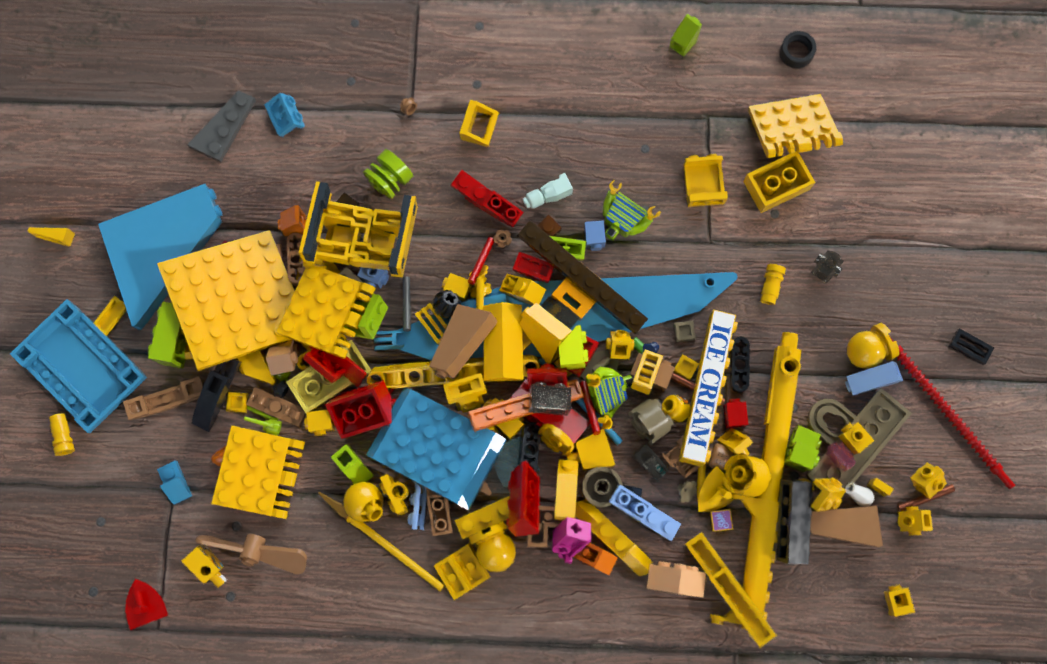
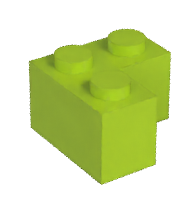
[784,425,821,472]

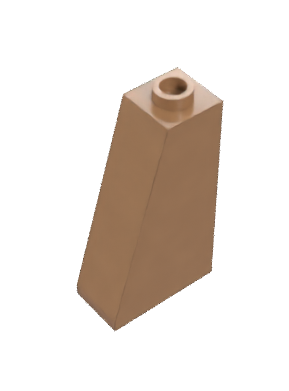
[429,304,497,379]
[810,506,883,547]

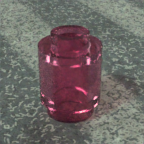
[826,442,856,472]

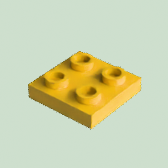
[379,474,409,515]

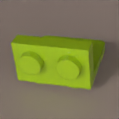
[344,294,388,340]

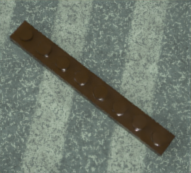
[517,221,648,334]

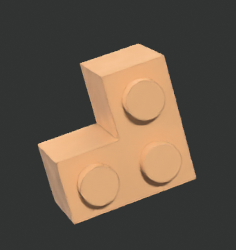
[647,561,706,597]

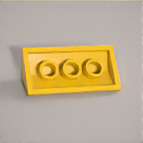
[483,302,523,381]

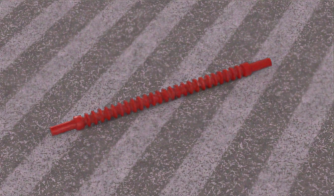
[890,337,1015,489]

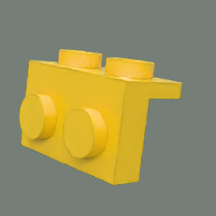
[811,478,846,511]

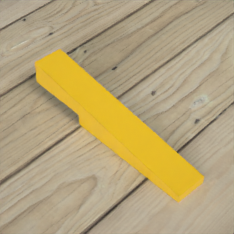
[685,532,777,647]

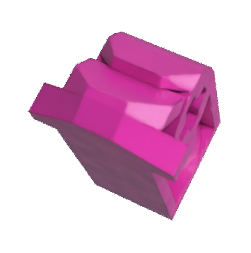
[552,517,591,564]

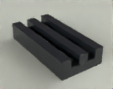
[949,328,994,365]

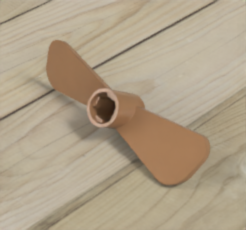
[195,534,307,574]

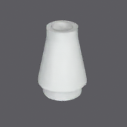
[845,483,874,507]

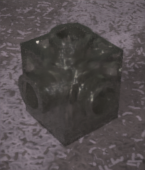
[811,250,844,283]

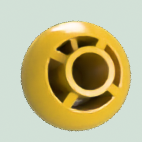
[343,482,383,522]

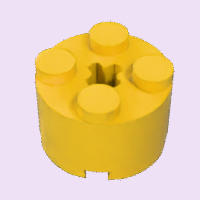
[723,454,772,498]

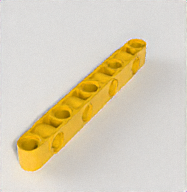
[367,354,540,388]

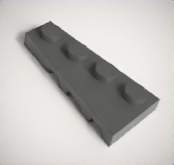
[187,90,256,162]

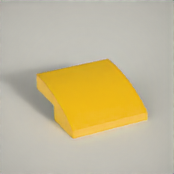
[434,543,490,600]

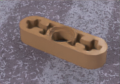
[287,233,305,286]

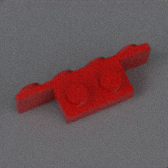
[303,346,367,387]

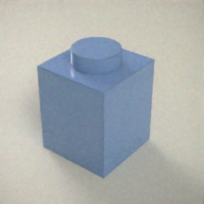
[584,220,606,251]

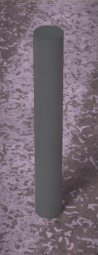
[403,277,411,332]

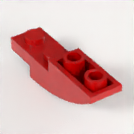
[450,170,524,228]

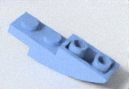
[609,484,681,541]

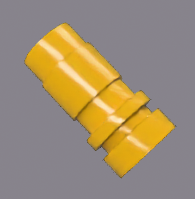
[760,264,786,305]
[49,413,75,456]

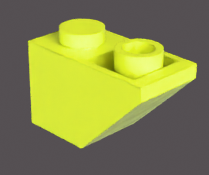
[559,325,588,370]

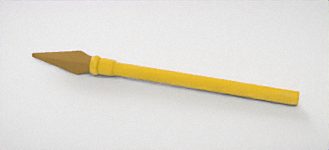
[318,492,445,591]

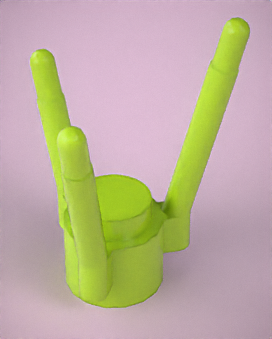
[244,406,282,436]

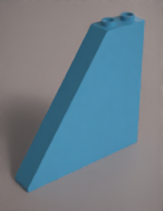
[98,184,222,330]

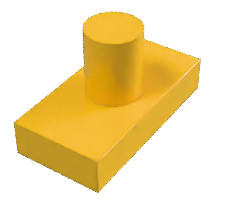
[717,428,753,455]

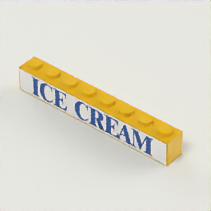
[679,309,738,467]

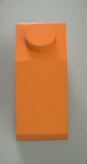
[278,205,307,236]
[574,543,618,575]

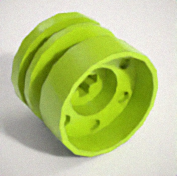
[363,149,413,199]

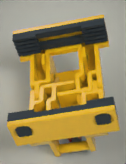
[299,181,418,278]

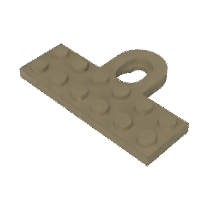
[806,388,912,497]

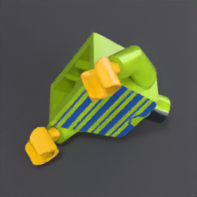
[603,180,661,240]
[585,366,633,429]

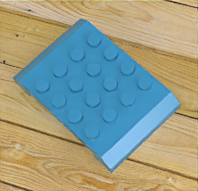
[10,299,147,433]
[366,387,507,510]

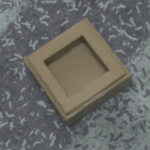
[674,321,696,343]

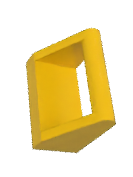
[460,100,499,147]

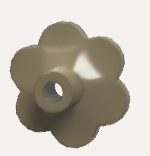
[677,481,697,503]

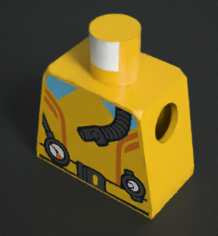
[182,544,227,588]

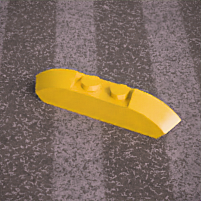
[575,500,653,577]

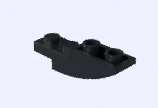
[191,359,242,432]

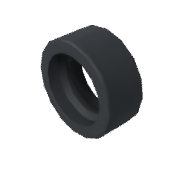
[779,31,817,68]

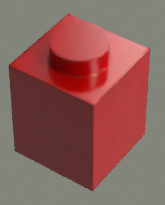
[723,399,749,428]

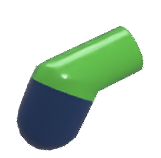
[634,337,660,354]

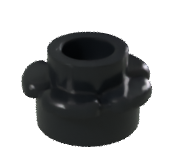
[272,380,289,398]

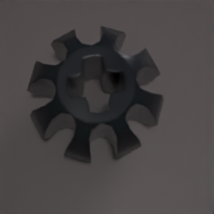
[432,290,461,319]

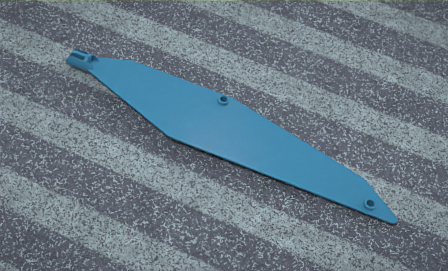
[374,272,738,361]

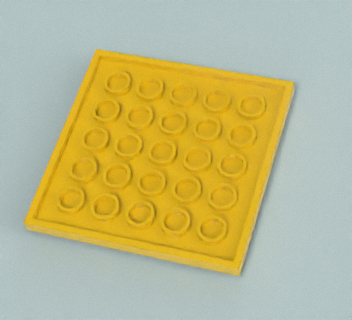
[157,230,295,371]

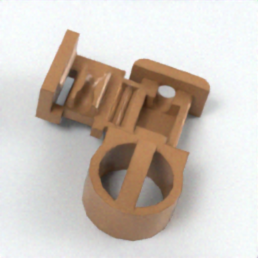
[661,434,699,479]

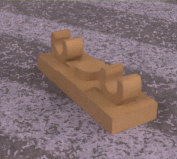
[246,387,306,428]

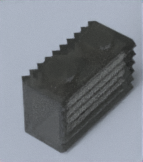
[529,382,571,416]

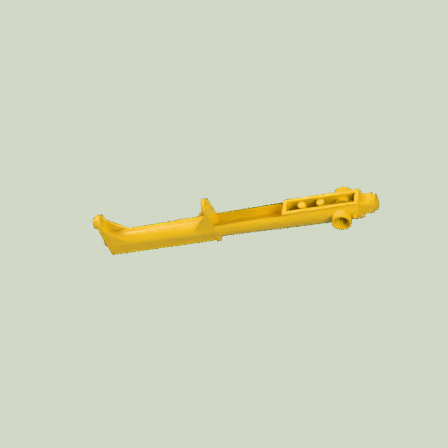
[710,332,802,629]

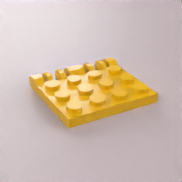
[748,94,843,158]
[277,263,376,359]
[211,426,305,519]

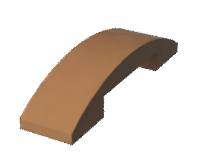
[123,376,203,420]

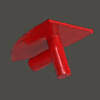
[125,579,168,630]

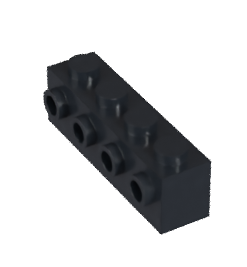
[776,480,813,564]

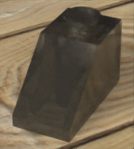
[541,296,580,330]

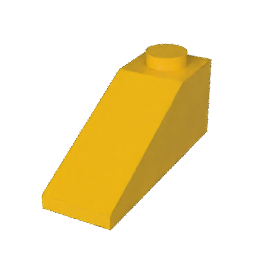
[554,460,578,520]

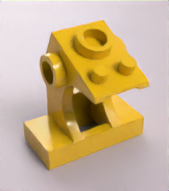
[443,373,487,414]

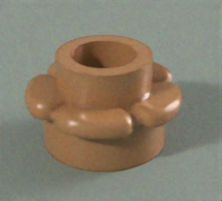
[400,97,417,115]
[493,229,512,247]

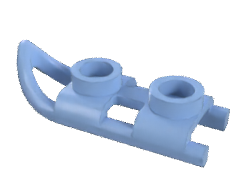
[408,480,427,530]

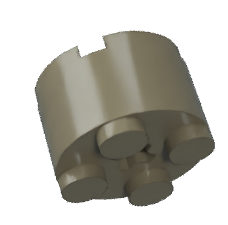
[628,399,674,445]
[582,467,622,508]

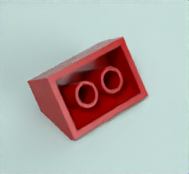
[325,380,392,439]
[507,461,540,537]

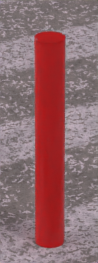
[468,237,494,285]
[579,381,601,435]

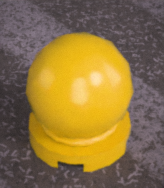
[847,323,899,369]
[469,521,516,572]

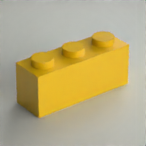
[455,496,510,539]

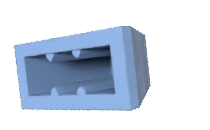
[845,361,903,395]

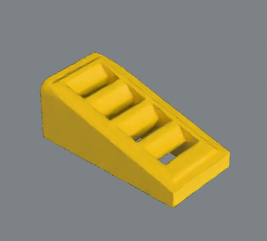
[27,227,75,247]
[631,350,663,395]

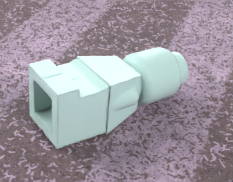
[523,173,573,209]

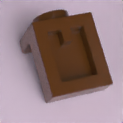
[535,215,562,236]

